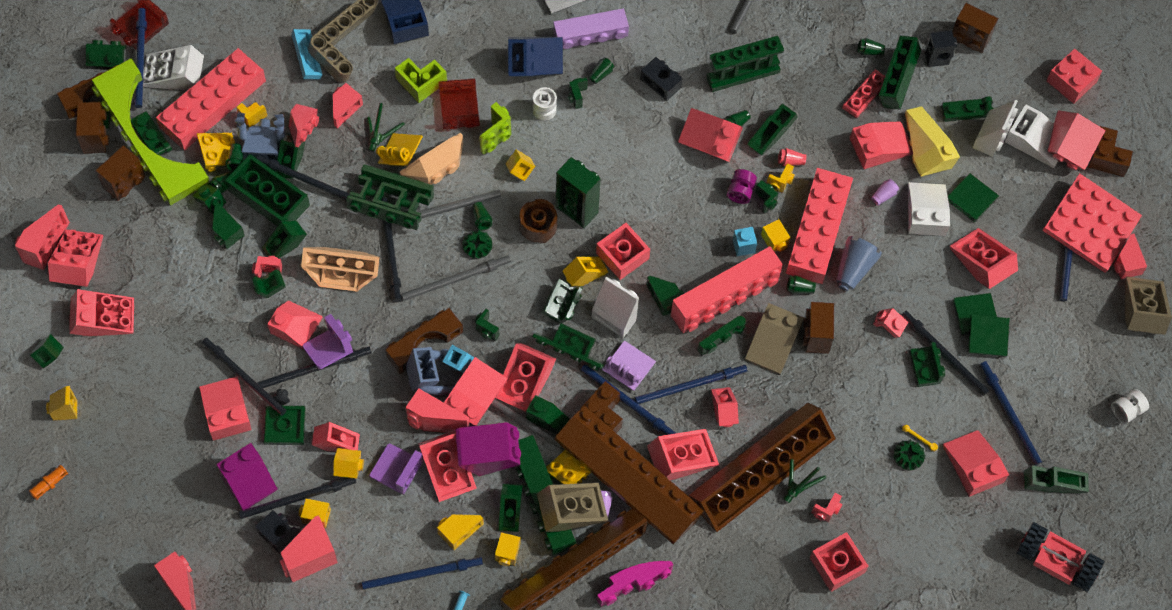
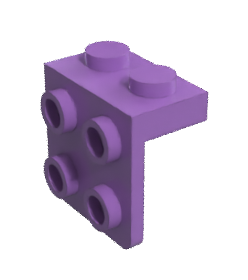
[303,314,353,369]

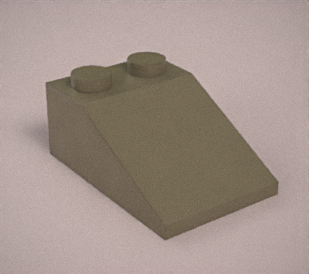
[1125,276,1172,335]
[745,303,804,375]
[537,483,608,532]

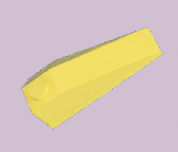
[905,106,960,177]

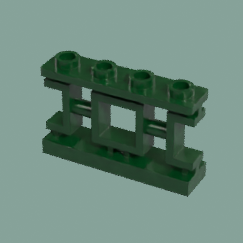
[706,36,784,92]
[346,164,434,230]

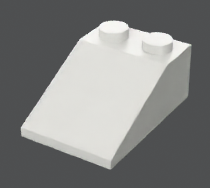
[908,182,950,236]

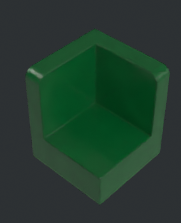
[30,334,64,369]

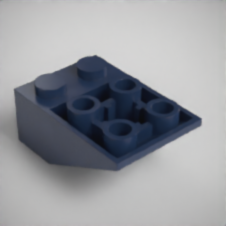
[381,0,429,44]
[508,37,563,76]

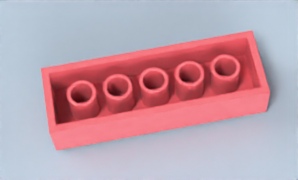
[156,48,266,151]
[786,168,853,284]
[671,246,783,333]

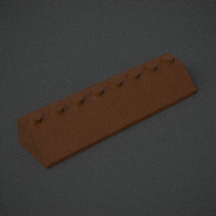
[689,403,836,532]
[554,406,704,545]
[500,509,647,610]

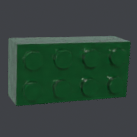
[225,154,310,226]
[555,157,601,228]

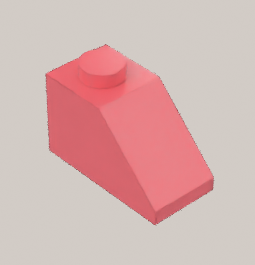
[333,83,363,129]
[1114,234,1147,279]
[711,387,739,427]
[312,422,360,452]

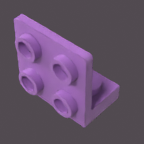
[370,444,423,495]

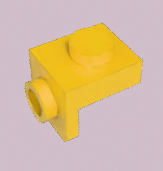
[767,164,795,193]

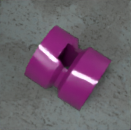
[727,169,757,204]

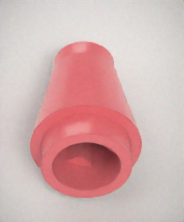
[778,148,806,166]

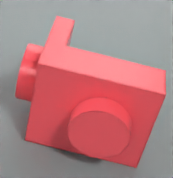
[252,256,283,278]
[873,308,908,338]
[811,493,843,522]

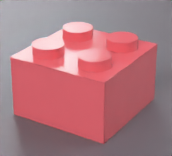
[1047,49,1102,104]
[596,223,650,280]
[810,532,868,592]

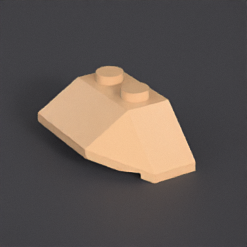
[400,133,463,185]
[301,247,380,292]

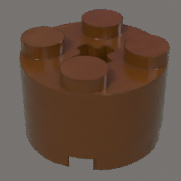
[520,199,558,243]

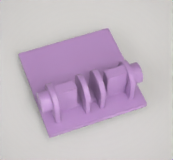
[602,341,656,391]

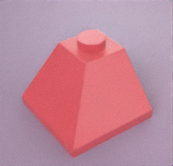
[268,301,323,349]

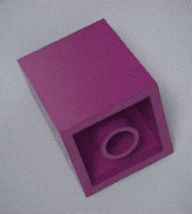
[456,422,521,476]
[216,443,278,510]

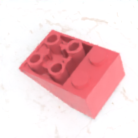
[48,229,103,287]
[69,289,134,336]

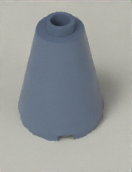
[836,236,882,291]

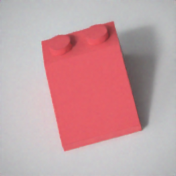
[678,108,743,162]
[850,122,913,169]
[15,204,70,270]
[950,228,1018,289]
[496,343,556,412]
[444,357,508,426]
[199,376,252,441]
[406,388,470,433]
[647,429,719,480]
[418,430,477,502]
[943,430,1009,497]
[154,551,196,610]

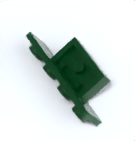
[532,323,606,370]

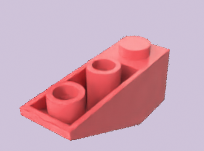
[289,104,319,147]

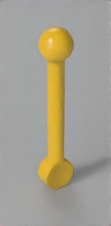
[902,424,938,452]

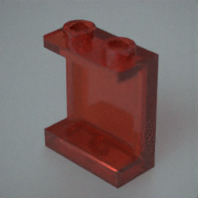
[109,0,169,50]
[439,78,480,130]

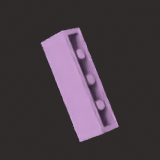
[553,8,629,49]

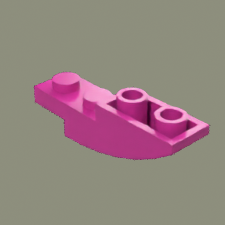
[597,561,674,607]

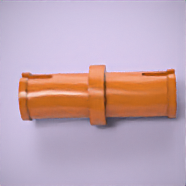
[29,465,68,500]

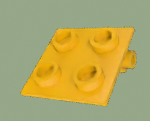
[196,133,235,172]
[376,133,423,166]
[546,450,591,484]

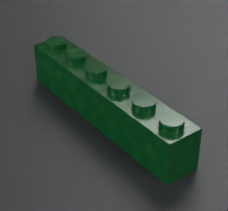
[515,435,576,556]

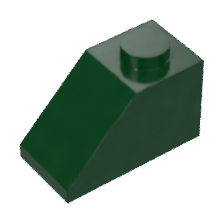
[276,134,305,180]
[212,203,245,249]
[262,221,307,259]
[646,275,684,316]
[526,395,570,434]
[499,484,523,532]

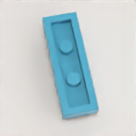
[291,29,323,79]

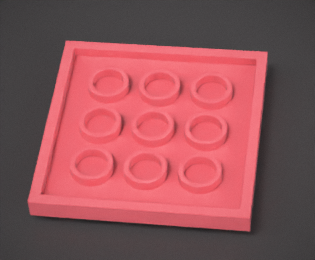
[1042,173,1142,273]

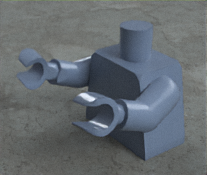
[235,112,285,160]
[406,347,455,396]

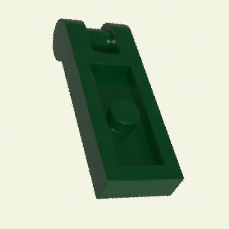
[941,96,994,122]
[131,111,172,156]
[697,316,746,356]

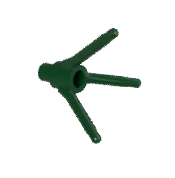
[367,103,405,152]
[783,459,826,503]

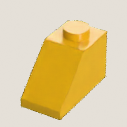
[563,257,609,286]
[46,386,77,421]
[437,514,484,550]

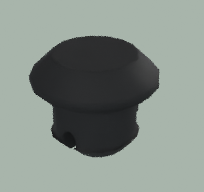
[273,389,290,405]

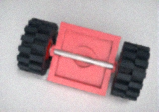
[1016,522,1105,592]

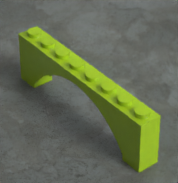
[91,59,209,206]

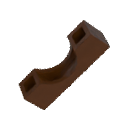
[57,65,118,119]
[385,308,463,374]

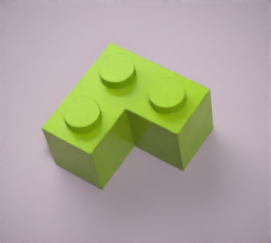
[395,58,447,103]

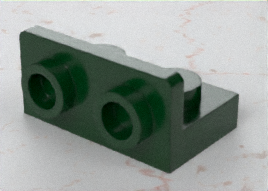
[909,342,945,387]

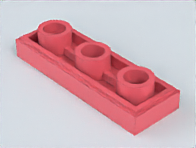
[842,69,885,119]

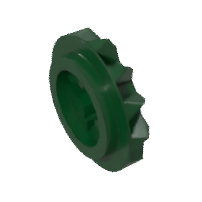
[462,230,493,258]
[893,439,926,470]

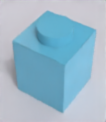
[733,227,757,256]
[442,345,474,374]

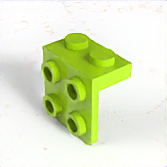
[480,102,511,155]

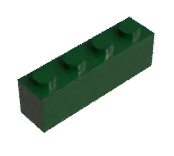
[879,35,921,110]

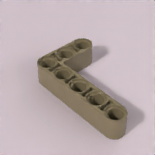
[308,0,378,83]

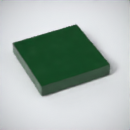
[948,173,999,222]
[953,293,997,335]
[968,314,1010,357]
[264,406,306,445]

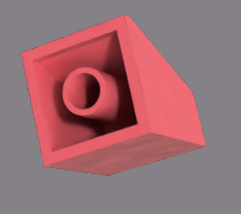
[1048,110,1105,171]
[280,515,338,582]

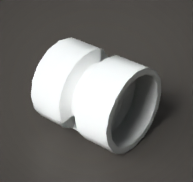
[533,87,557,121]
[1111,389,1149,424]

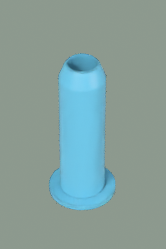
[454,591,470,610]

